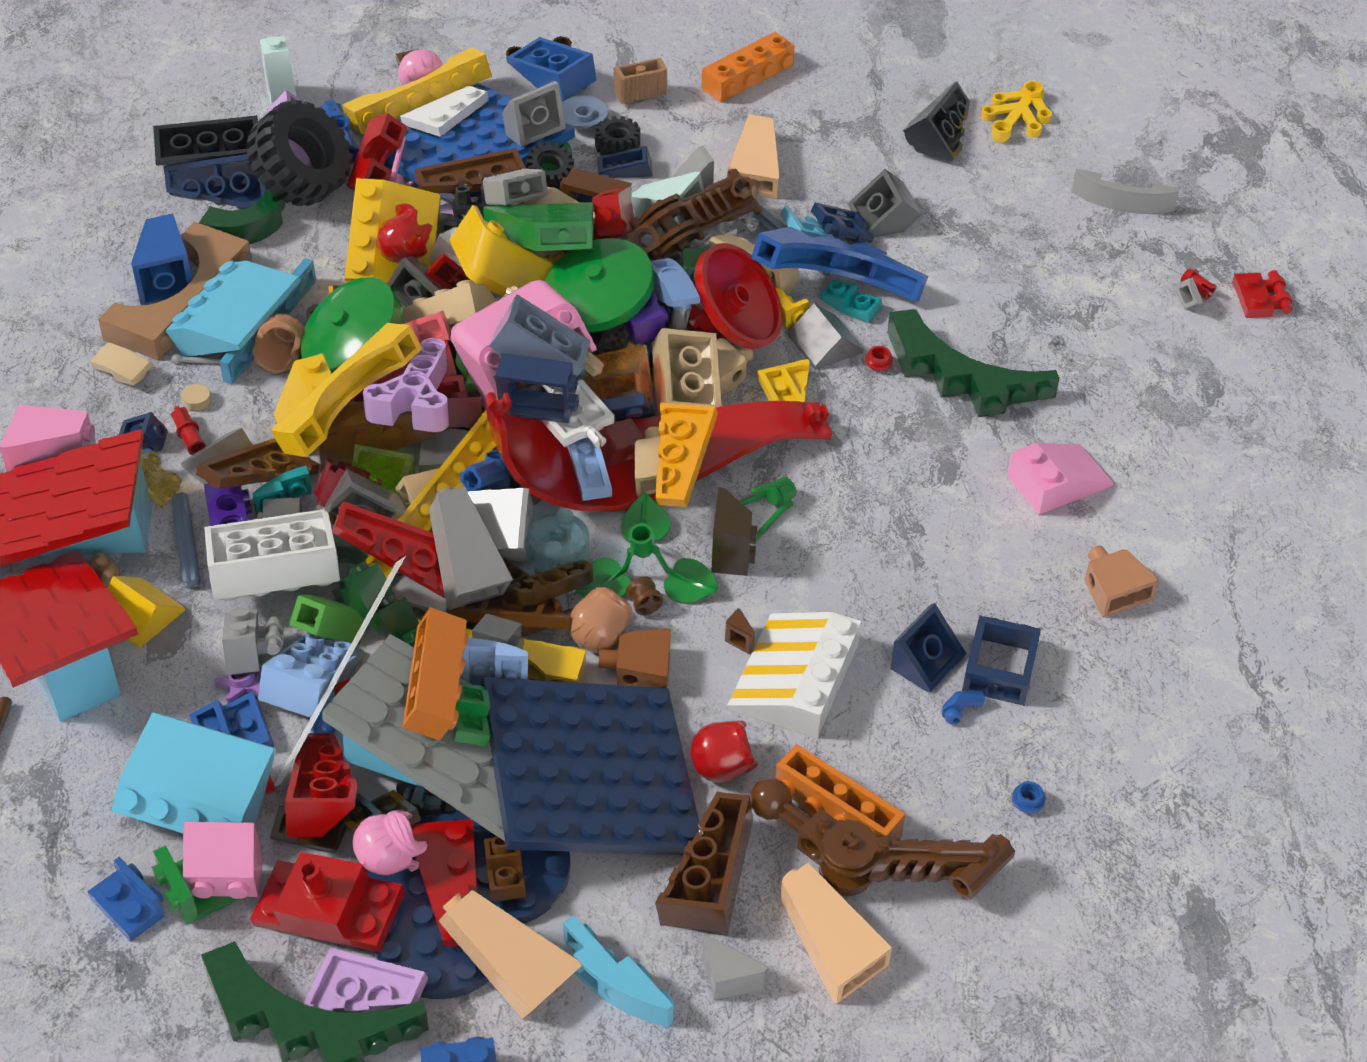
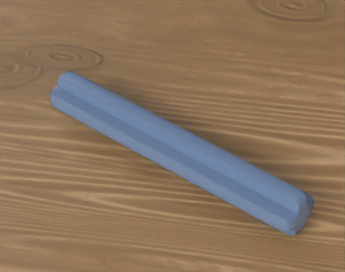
[171,492,201,588]

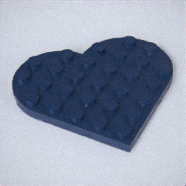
[366,810,571,999]

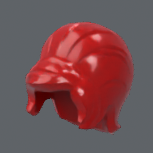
[376,203,433,263]
[690,720,758,783]

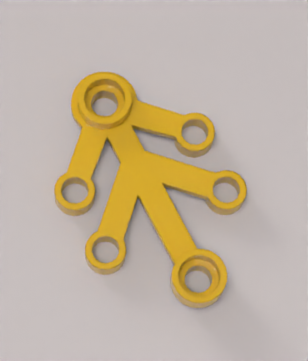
[981,81,1052,143]

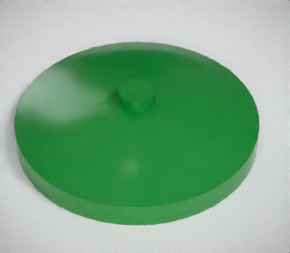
[545,238,655,332]
[301,277,401,374]

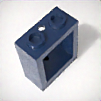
[495,353,579,423]
[962,615,1041,706]

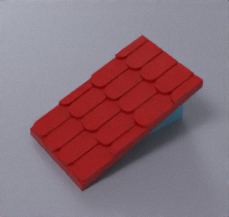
[0,430,152,567]
[0,551,139,722]

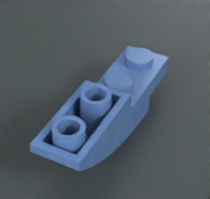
[650,258,700,310]

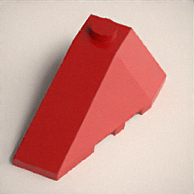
[285,733,358,839]

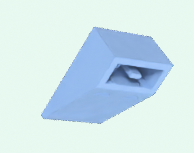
[258,632,364,718]

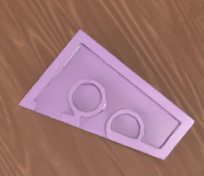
[304,948,428,1013]

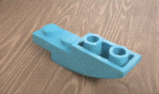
[563,915,674,1027]

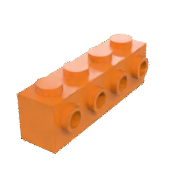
[701,32,795,103]
[402,607,469,741]
[775,744,906,838]

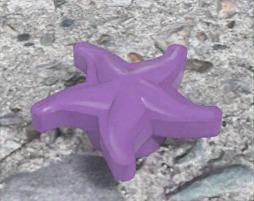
[214,667,262,703]

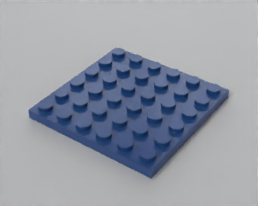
[384,83,575,201]

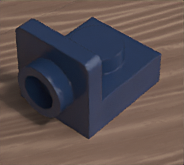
[119,412,168,452]

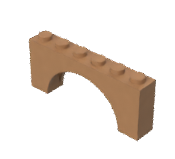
[98,222,252,361]

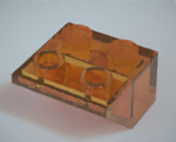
[585,345,654,402]

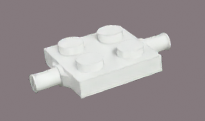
[541,379,614,448]

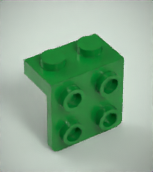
[151,845,243,925]

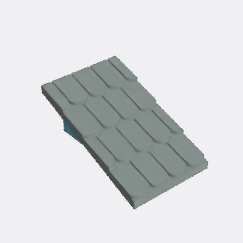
[322,634,505,841]

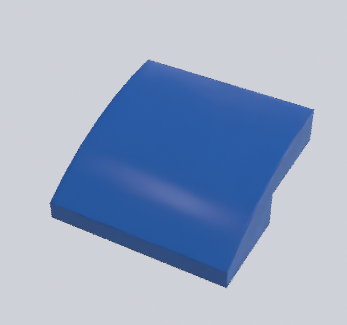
[189,691,275,747]

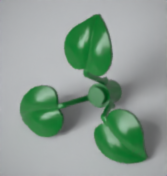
[575,493,717,604]

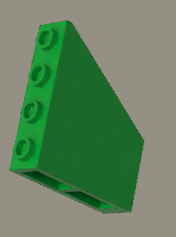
[483,202,594,251]

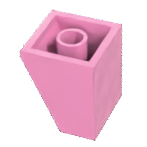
[0,405,96,472]

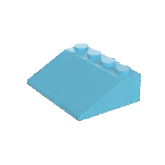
[166,260,301,357]
[111,712,277,833]

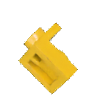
[776,287,810,330]

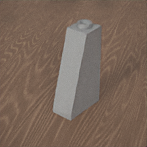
[429,486,513,610]

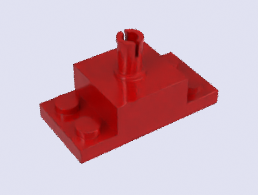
[250,851,405,952]

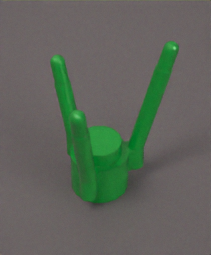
[739,476,797,540]

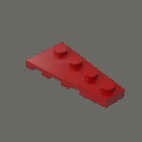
[332,501,445,598]
[411,819,477,947]

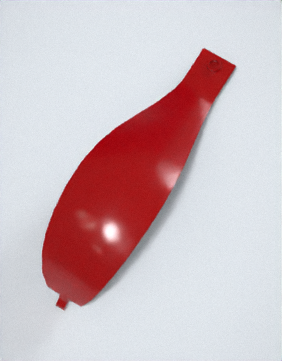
[485,392,833,512]

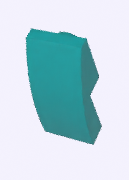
[820,279,883,323]
[252,465,312,517]

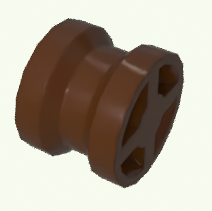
[626,576,663,616]

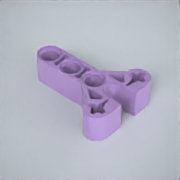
[363,338,449,432]

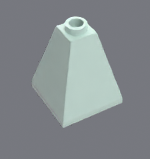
[632,172,704,234]

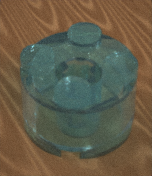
[528,509,590,574]

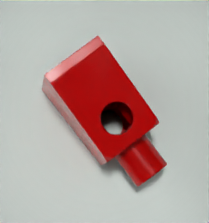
[592,187,634,240]

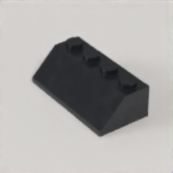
[153,115,258,166]

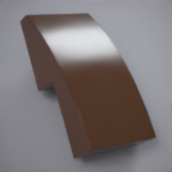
[484,836,526,902]

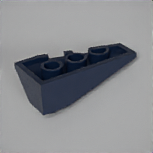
[163,154,268,208]

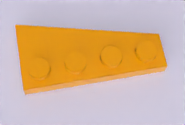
[656,403,718,507]

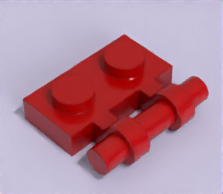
[1232,270,1293,318]

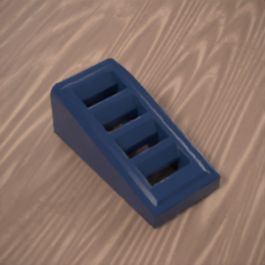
[598,146,653,178]

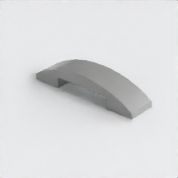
[1072,169,1180,214]

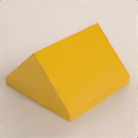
[107,576,185,649]

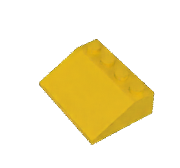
[344,178,441,283]

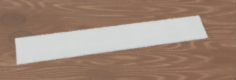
[274,557,405,787]

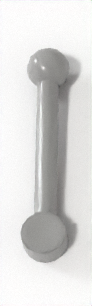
[171,353,223,365]

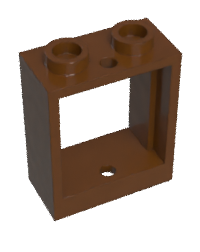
[560,168,632,201]

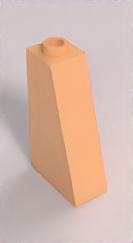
[727,114,779,199]
[780,863,892,1005]
[439,890,582,1019]

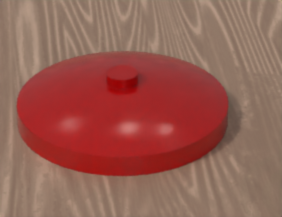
[695,243,782,350]

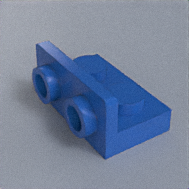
[87,857,165,942]

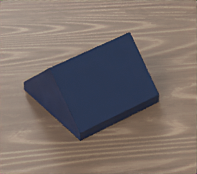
[890,603,967,692]

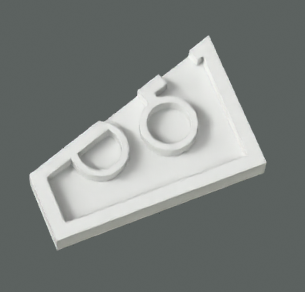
[400,86,489,137]

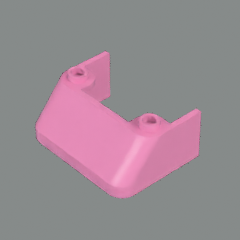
[451,280,597,402]

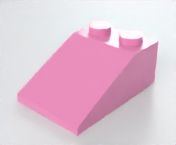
[1007,443,1113,515]

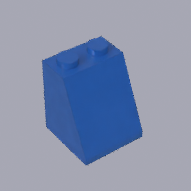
[131,213,192,306]

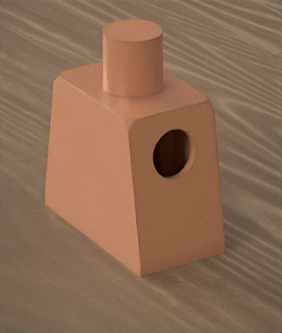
[1085,545,1158,617]

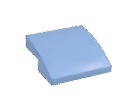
[463,638,528,686]

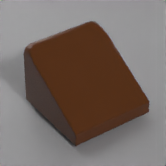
[725,608,755,655]

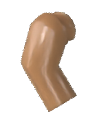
[91,552,120,588]

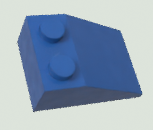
[506,37,597,102]

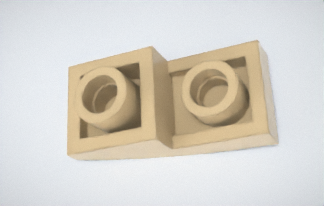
[89,342,152,385]

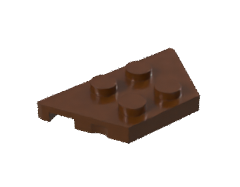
[449,595,570,630]

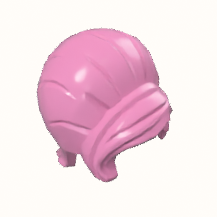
[398,49,443,86]
[353,810,427,875]

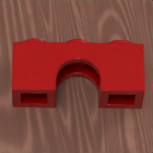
[346,113,408,192]

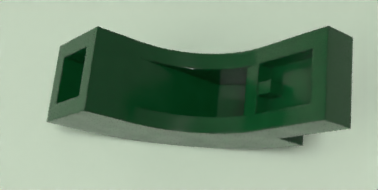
[199,189,285,245]

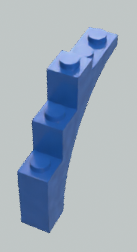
[751,227,928,302]

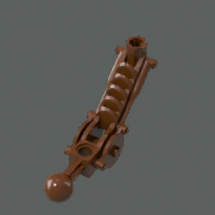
[627,169,763,261]
[750,778,1016,899]

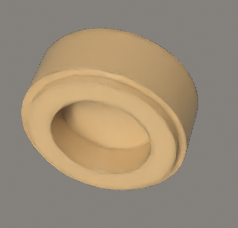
[181,384,211,411]

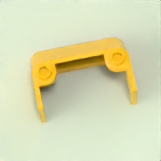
[449,205,564,297]

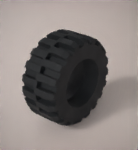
[247,100,352,206]

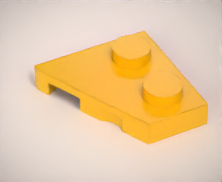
[757,359,810,402]

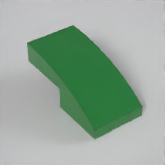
[453,682,491,747]

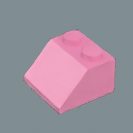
[183,822,263,899]

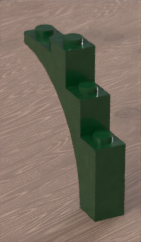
[887,309,1060,417]
[331,561,419,647]
[201,941,429,1062]

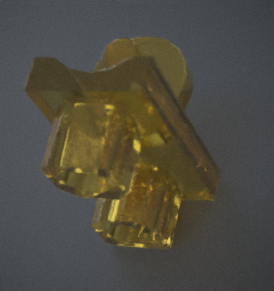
[140,449,182,508]

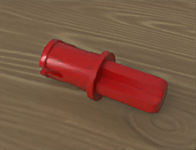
[171,406,206,455]

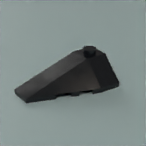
[903,81,970,161]

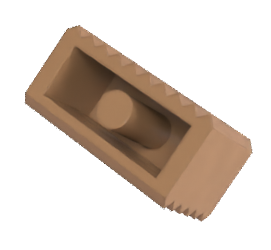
[613,57,668,104]

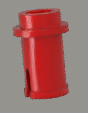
[1180,268,1217,300]

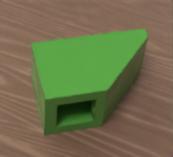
[289,594,365,644]

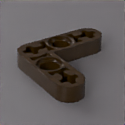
[502,557,594,606]

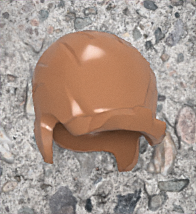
[252,314,305,374]
[570,587,633,653]

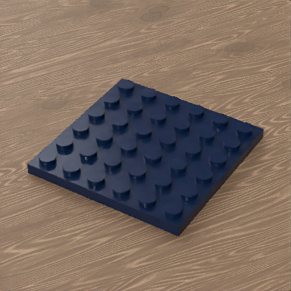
[480,677,699,855]

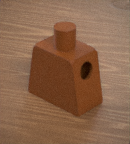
[599,629,671,688]

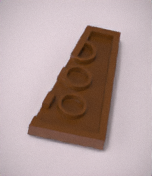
[414,148,526,194]
[196,438,320,489]

